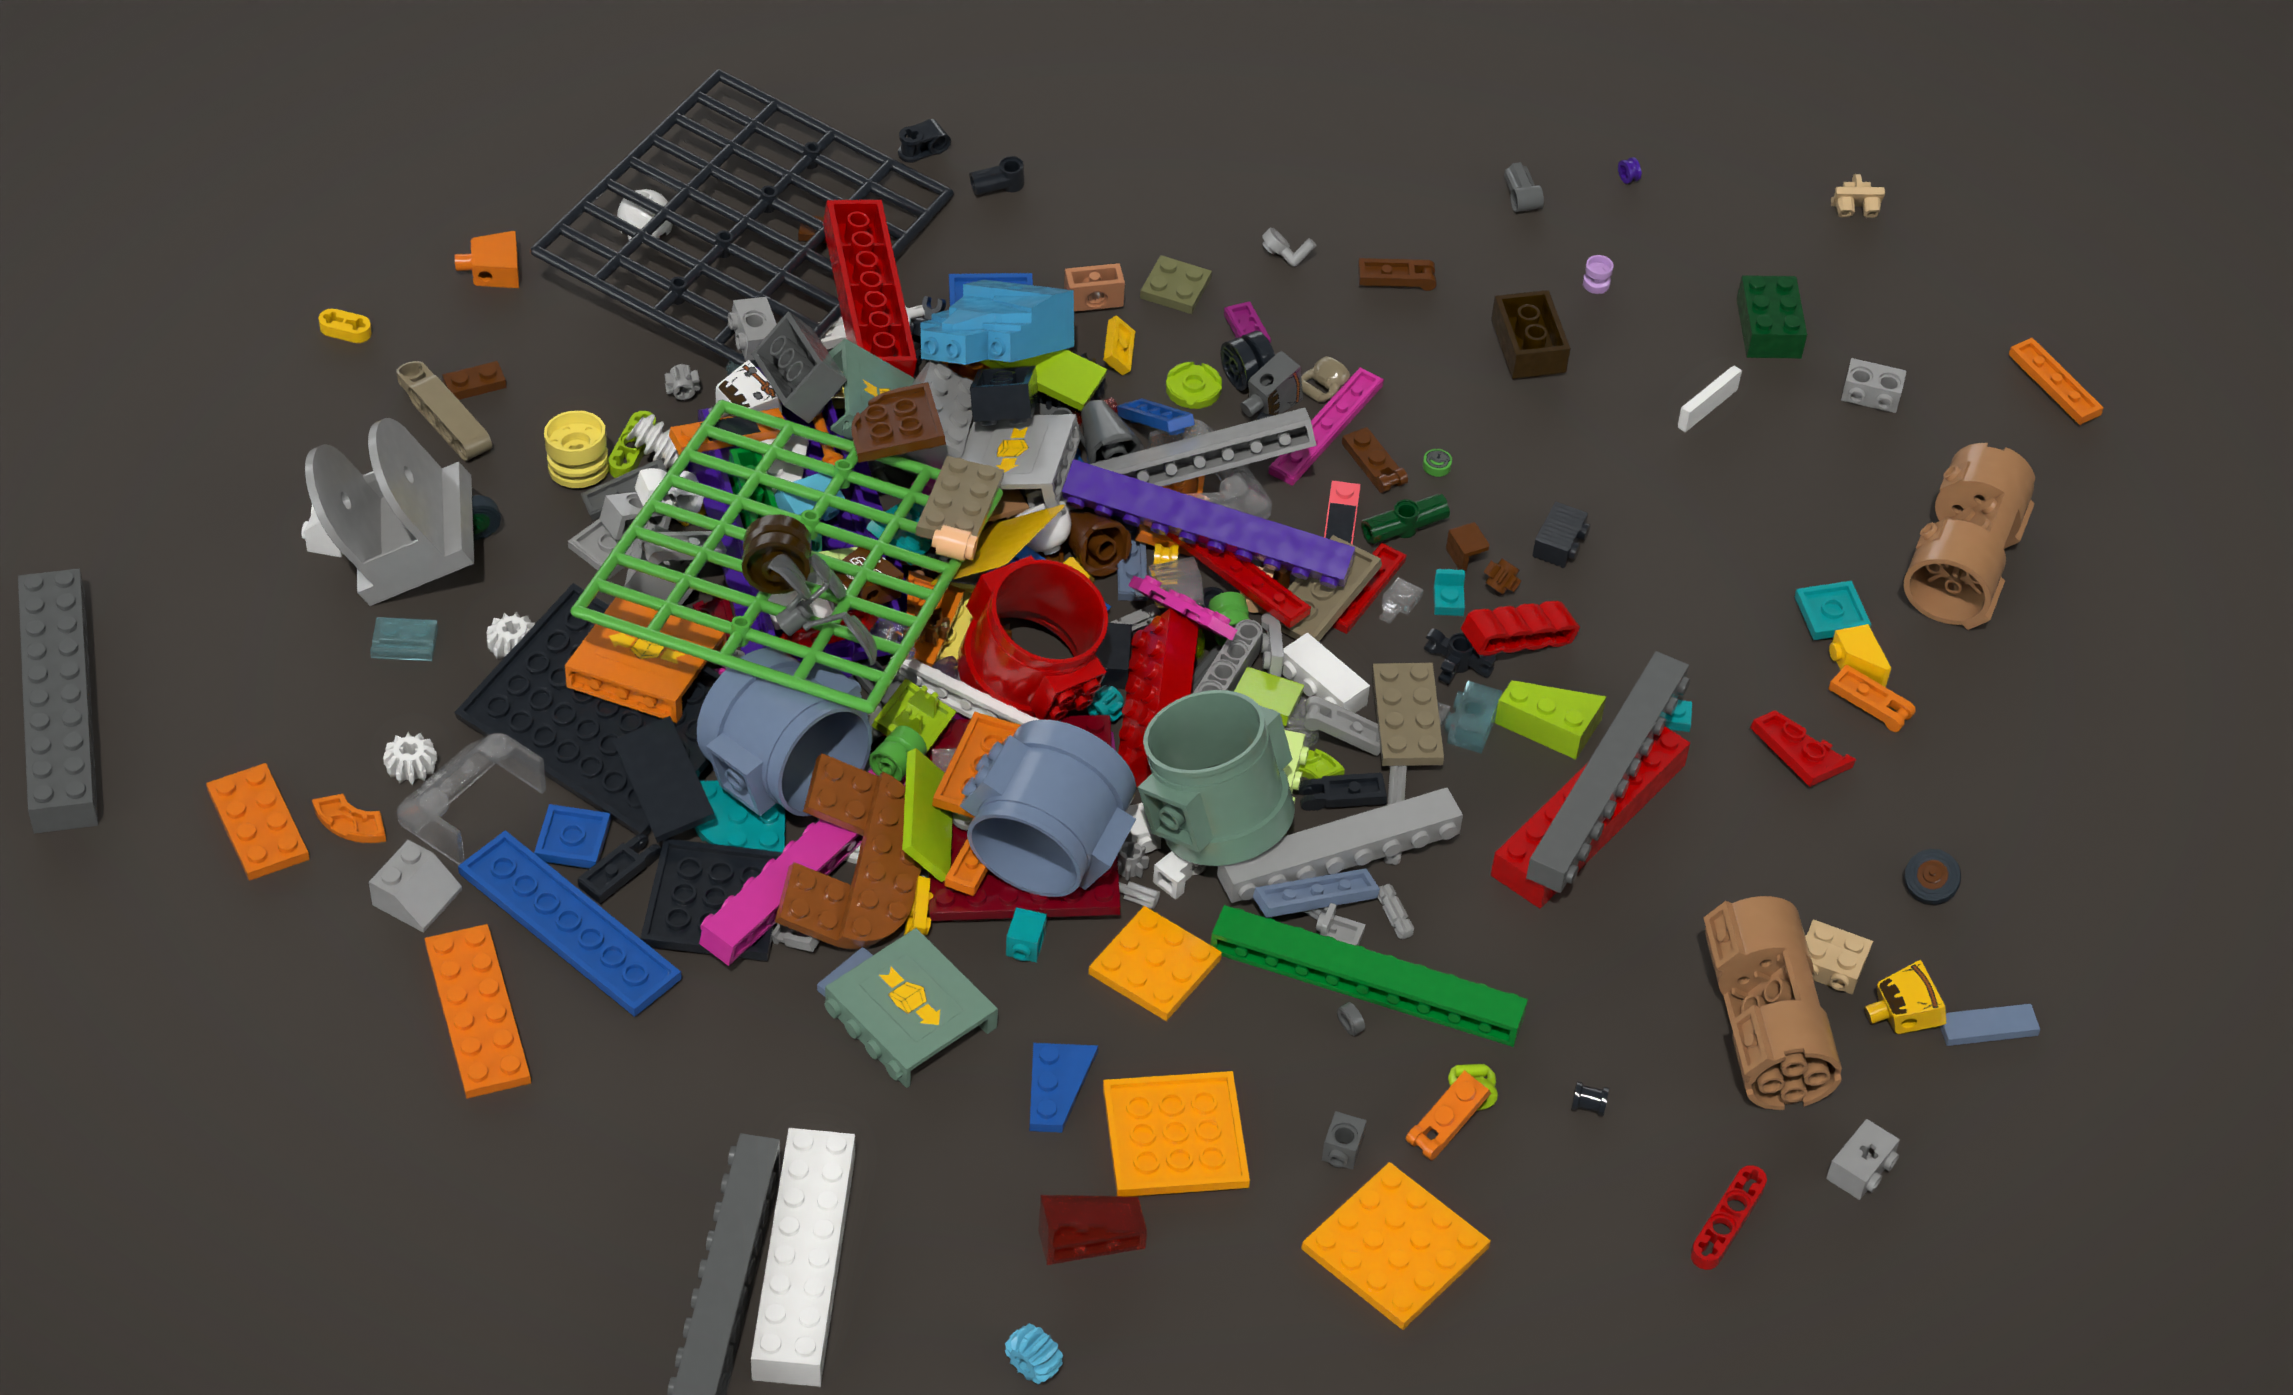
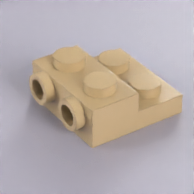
[1805,919,1873,995]

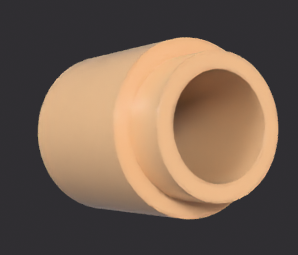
[931,525,978,561]

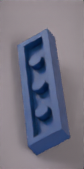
[1117,398,1195,435]

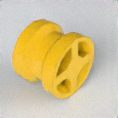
[1153,544,1179,574]

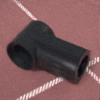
[969,156,1024,195]

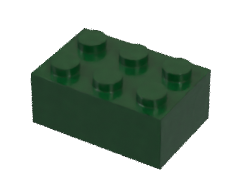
[1737,275,1807,359]

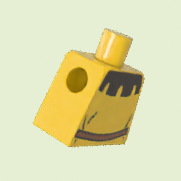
[1864,960,1946,1034]

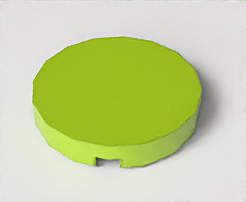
[1166,362,1222,409]

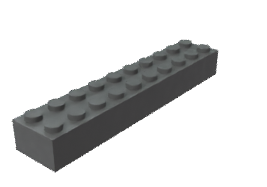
[18,568,98,834]
[667,1133,781,1395]

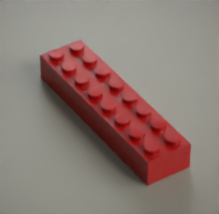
[823,200,917,378]
[1491,726,1690,909]

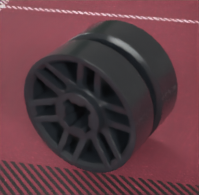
[1220,330,1275,391]

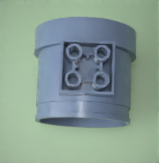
[697,648,872,816]
[959,719,1136,897]

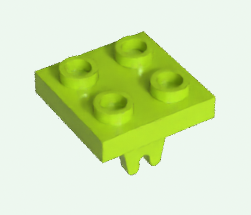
[872,678,957,756]

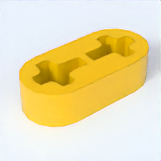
[318,308,372,343]

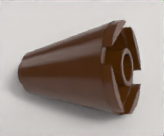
[1066,509,1132,576]

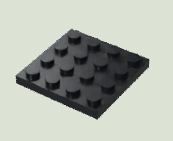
[640,839,783,961]

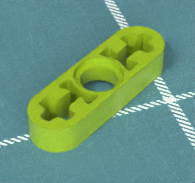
[608,411,656,478]

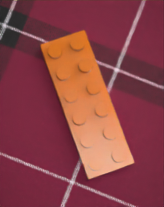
[424,924,531,1099]

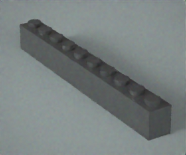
[1526,651,1690,893]

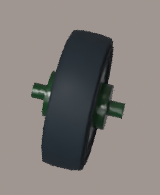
[472,495,501,541]

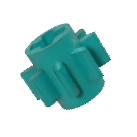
[1087,685,1124,722]

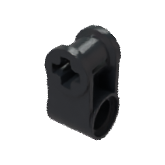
[898,119,951,163]

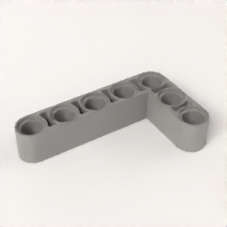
[1193,619,1262,693]

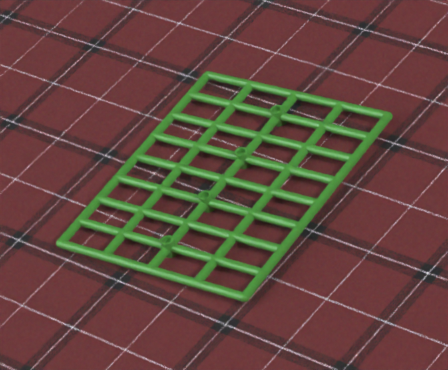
[571,400,1003,714]

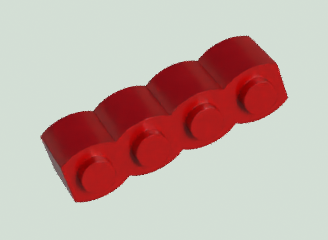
[1461,601,1580,656]

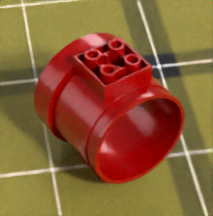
[957,555,1108,721]

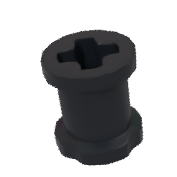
[1571,1081,1609,1116]

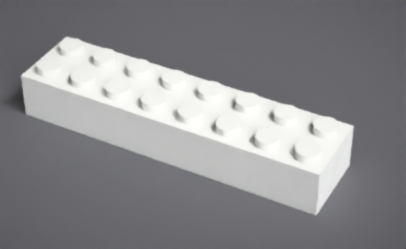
[751,1128,855,1387]

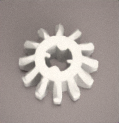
[486,612,535,660]
[383,732,437,785]

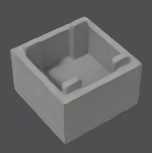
[625,522,694,605]

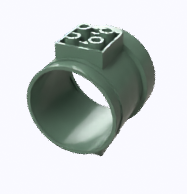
[1138,690,1295,866]

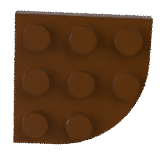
[851,382,946,463]

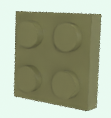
[1140,255,1212,314]

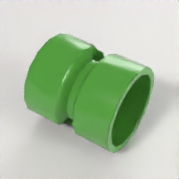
[1208,592,1249,647]
[869,726,927,781]

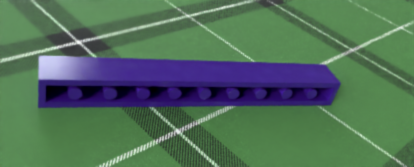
[1062,459,1355,588]

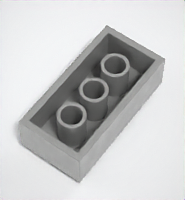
[905,360,973,469]

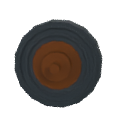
[1904,849,1961,905]

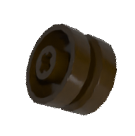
[742,514,812,594]

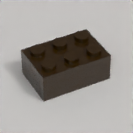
[1491,290,1571,379]

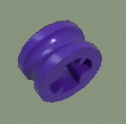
[1618,157,1642,184]

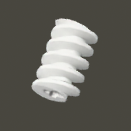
[626,414,679,469]

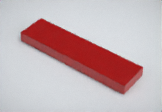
[1332,543,1407,634]

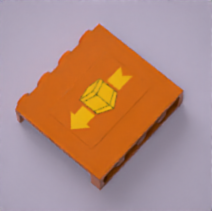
[565,597,726,723]

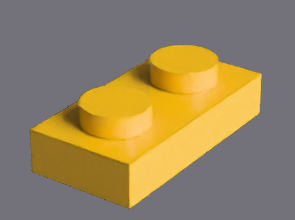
[1103,315,1135,376]
[904,875,933,936]

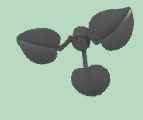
[768,554,877,666]

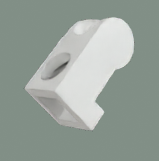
[1153,851,1206,900]

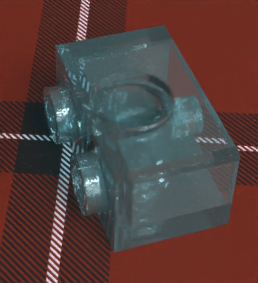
[1444,681,1503,754]

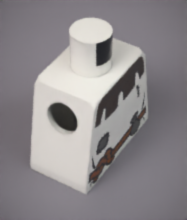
[708,360,782,418]

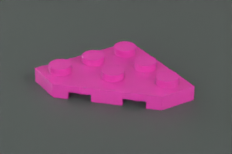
[1128,575,1238,641]

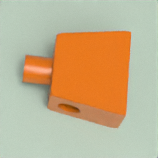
[455,231,519,288]

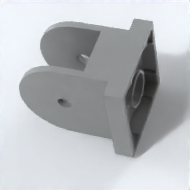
[305,418,474,606]

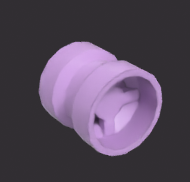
[1583,255,1614,294]

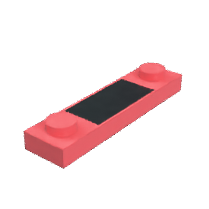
[1324,481,1361,545]

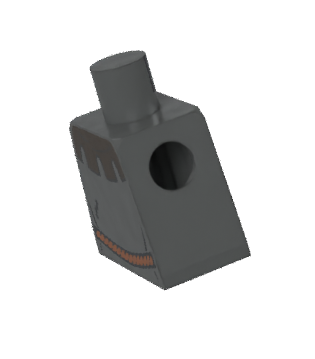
[1240,350,1303,417]

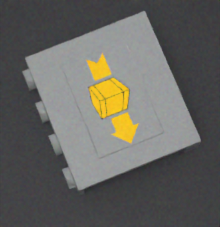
[960,414,1081,508]

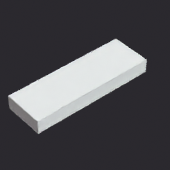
[1678,365,1742,432]

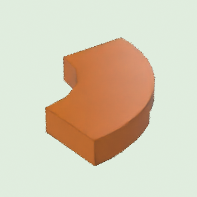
[312,793,386,843]

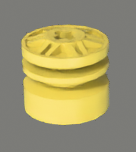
[544,411,609,488]

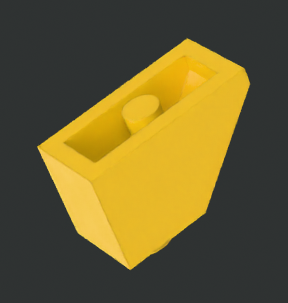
[1829,624,1891,687]

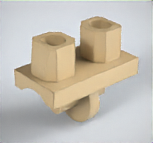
[1831,174,1885,218]

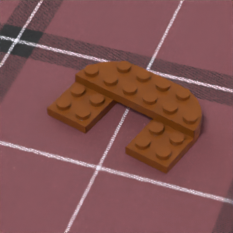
[775,753,922,949]

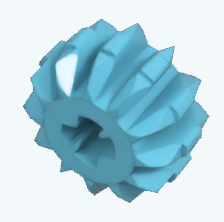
[1005,1323,1063,1384]

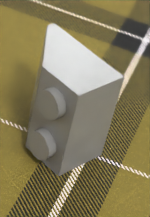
[369,840,462,933]

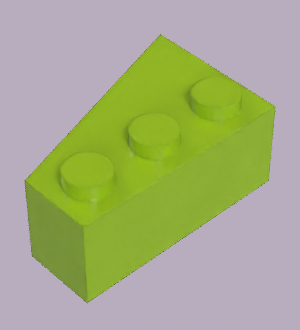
[1494,680,1606,760]

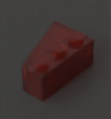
[1039,1195,1147,1265]

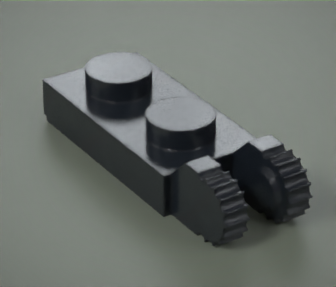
[1298,772,1387,811]
[577,833,662,903]

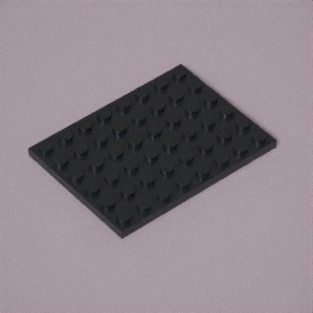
[454,583,720,836]

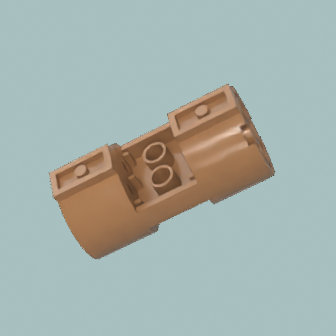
[1904,443,2035,630]
[1703,896,1842,1110]

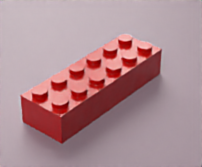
[1118,608,1199,788]

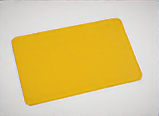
[931,504,1065,585]

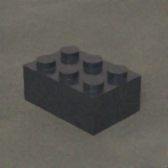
[970,365,1039,426]

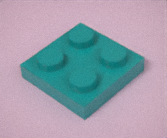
[1794,581,1871,640]

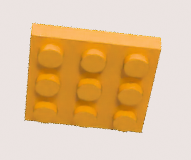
[1088,906,1222,1021]

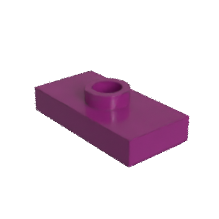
[1224,301,1271,343]

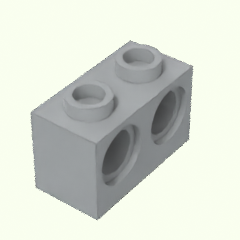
[1841,358,1906,413]

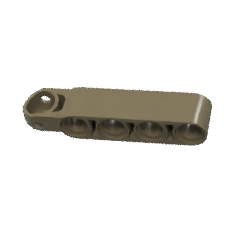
[397,361,492,461]

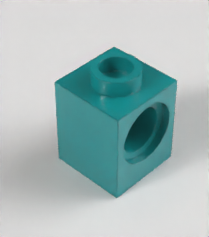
[1006,907,1047,963]

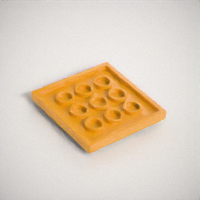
[1103,1071,1250,1197]
[1301,1162,1491,1330]

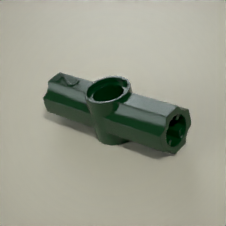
[1361,494,1450,544]

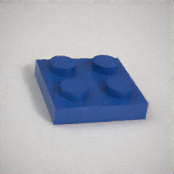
[534,804,611,869]

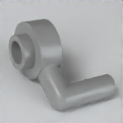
[1262,227,1317,267]

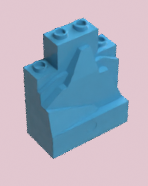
[920,280,1074,365]

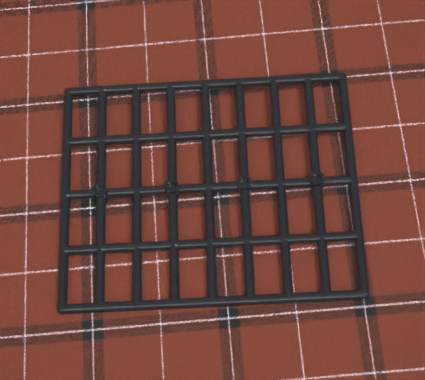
[530,69,954,367]

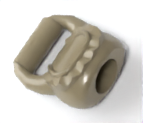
[1301,356,1350,403]

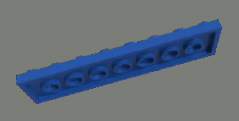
[458,830,682,1017]

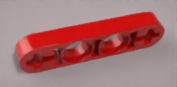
[1691,1165,1767,1270]

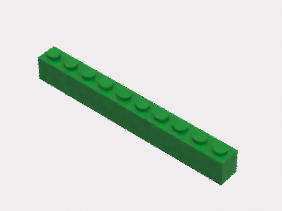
[1211,905,1528,1047]

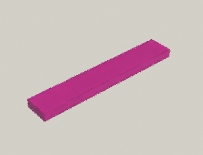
[1268,367,1384,486]

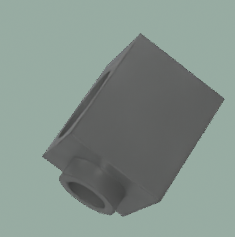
[1322,1111,1367,1170]

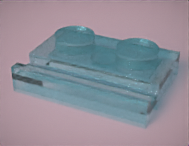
[370,617,438,661]

